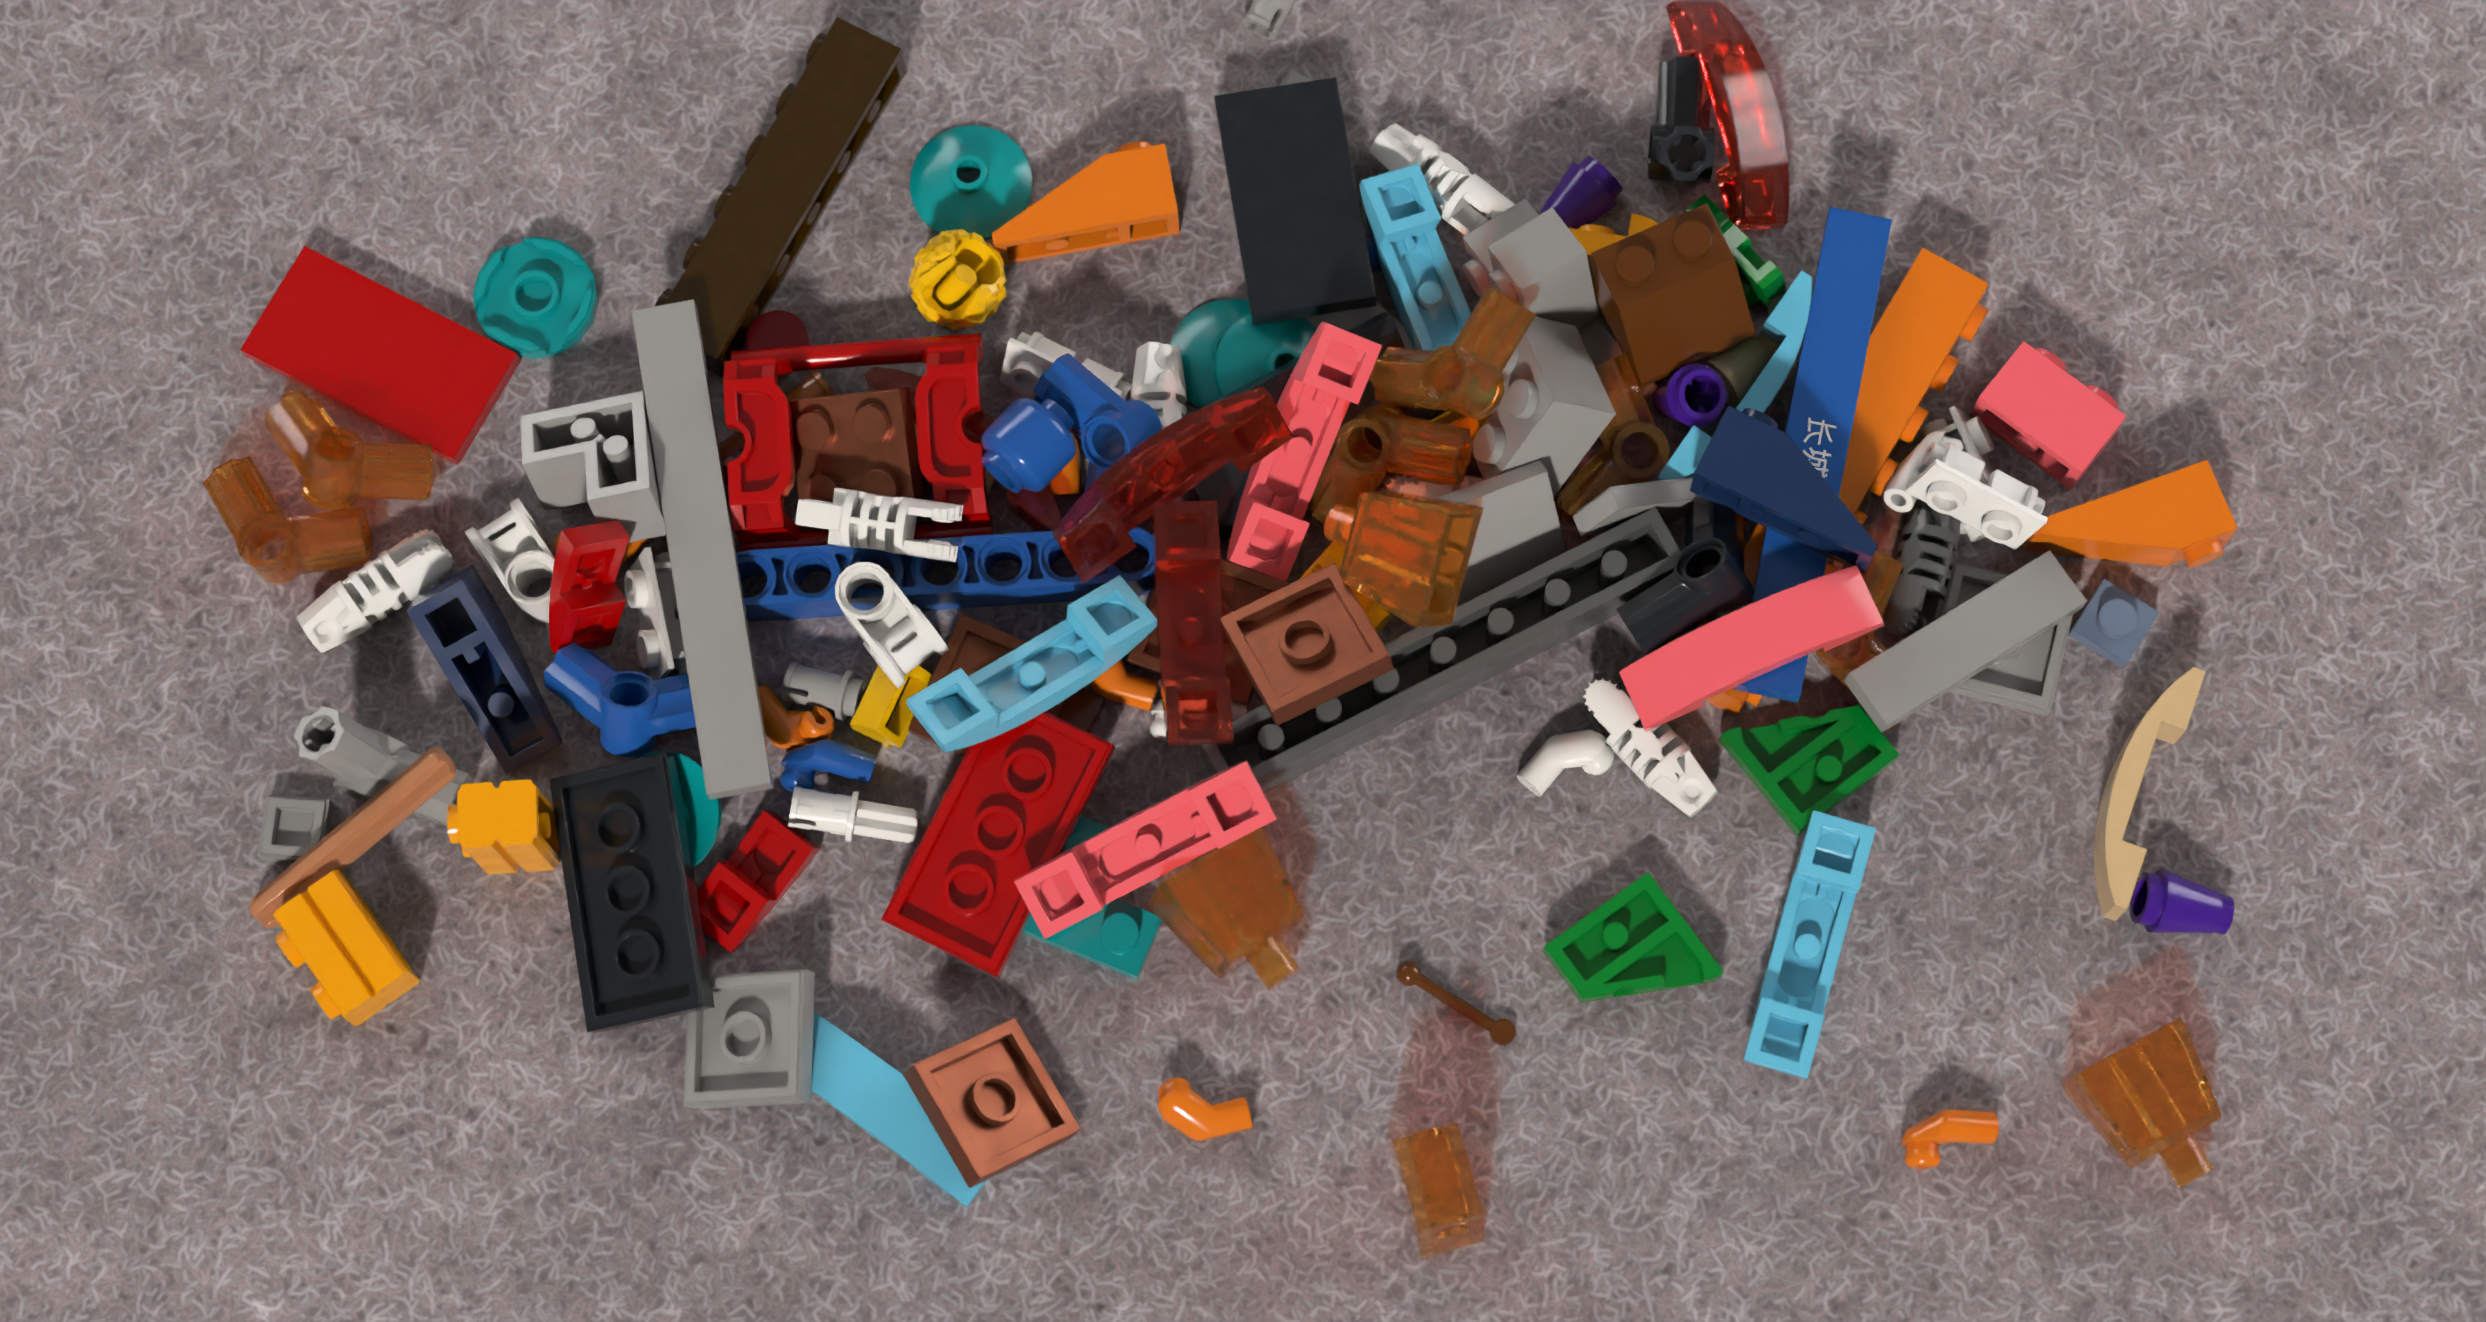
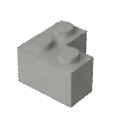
[1462,198,1599,330]
[1469,312,1616,497]
[520,390,666,543]

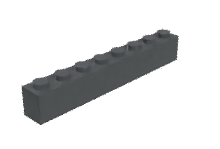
[1198,507,1681,794]

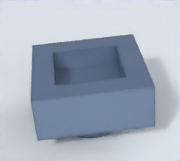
[2068,578,2159,669]

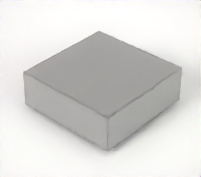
[257,794,334,863]

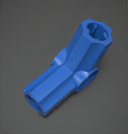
[1033,353,1162,528]
[544,642,696,757]

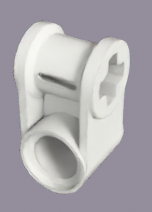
[464,498,555,623]
[835,562,949,689]

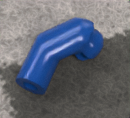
[780,739,876,792]

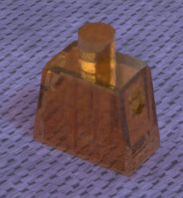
[1324,491,1483,627]
[1148,827,1304,991]
[2062,1017,2221,1188]
[1387,1121,1484,1259]

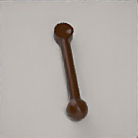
[1396,961,1516,1046]

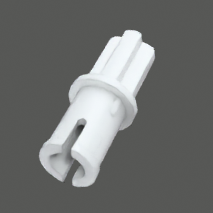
[788,786,919,843]

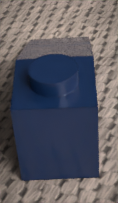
[1690,406,1878,574]
[406,564,563,774]

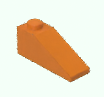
[991,142,1180,264]
[2022,460,2238,568]

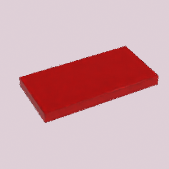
[240,246,521,465]
[881,712,1115,979]

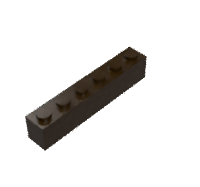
[655,17,907,377]

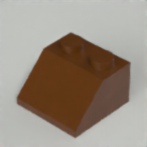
[1589,203,1756,388]

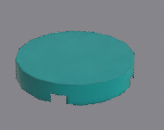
[472,236,599,359]

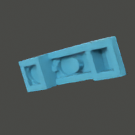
[1359,163,1499,409]
[1655,270,1812,481]
[907,575,1158,752]
[1743,810,1876,1079]
[811,1012,987,1207]

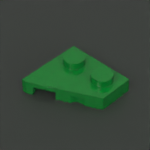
[1686,194,1787,315]
[1719,705,1900,837]
[1542,872,1724,1003]

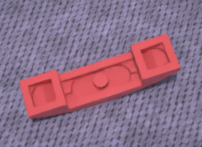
[1226,321,1382,582]
[1619,565,1884,732]
[1014,760,1277,939]

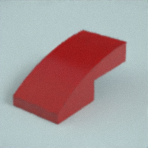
[549,520,630,656]
[697,810,821,953]

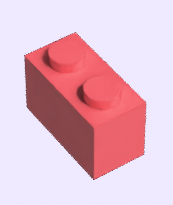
[1969,341,2126,491]

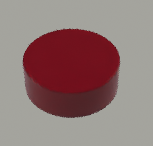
[746,310,811,376]

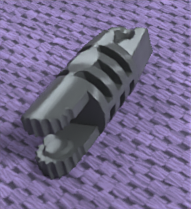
[1883,498,1961,640]

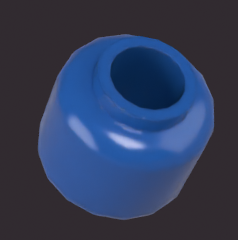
[981,397,1077,493]

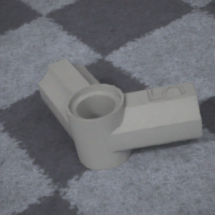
[294,706,473,827]

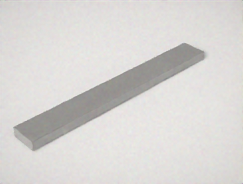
[631,299,774,800]

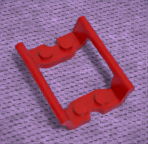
[723,333,994,552]

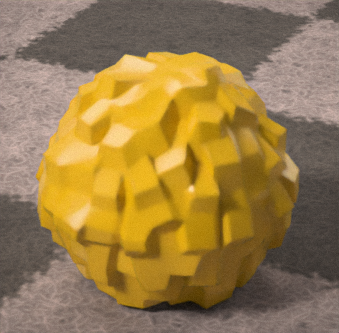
[909,229,1007,331]

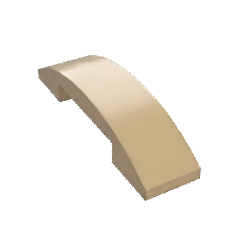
[2094,667,2206,921]

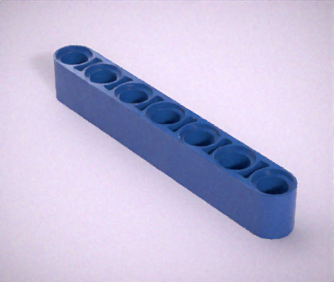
[736,526,1161,621]

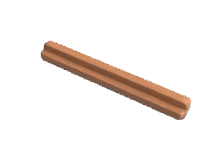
[249,747,457,928]

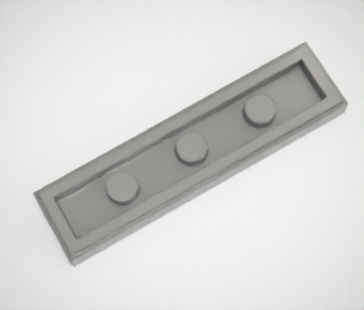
[1844,550,2088,733]

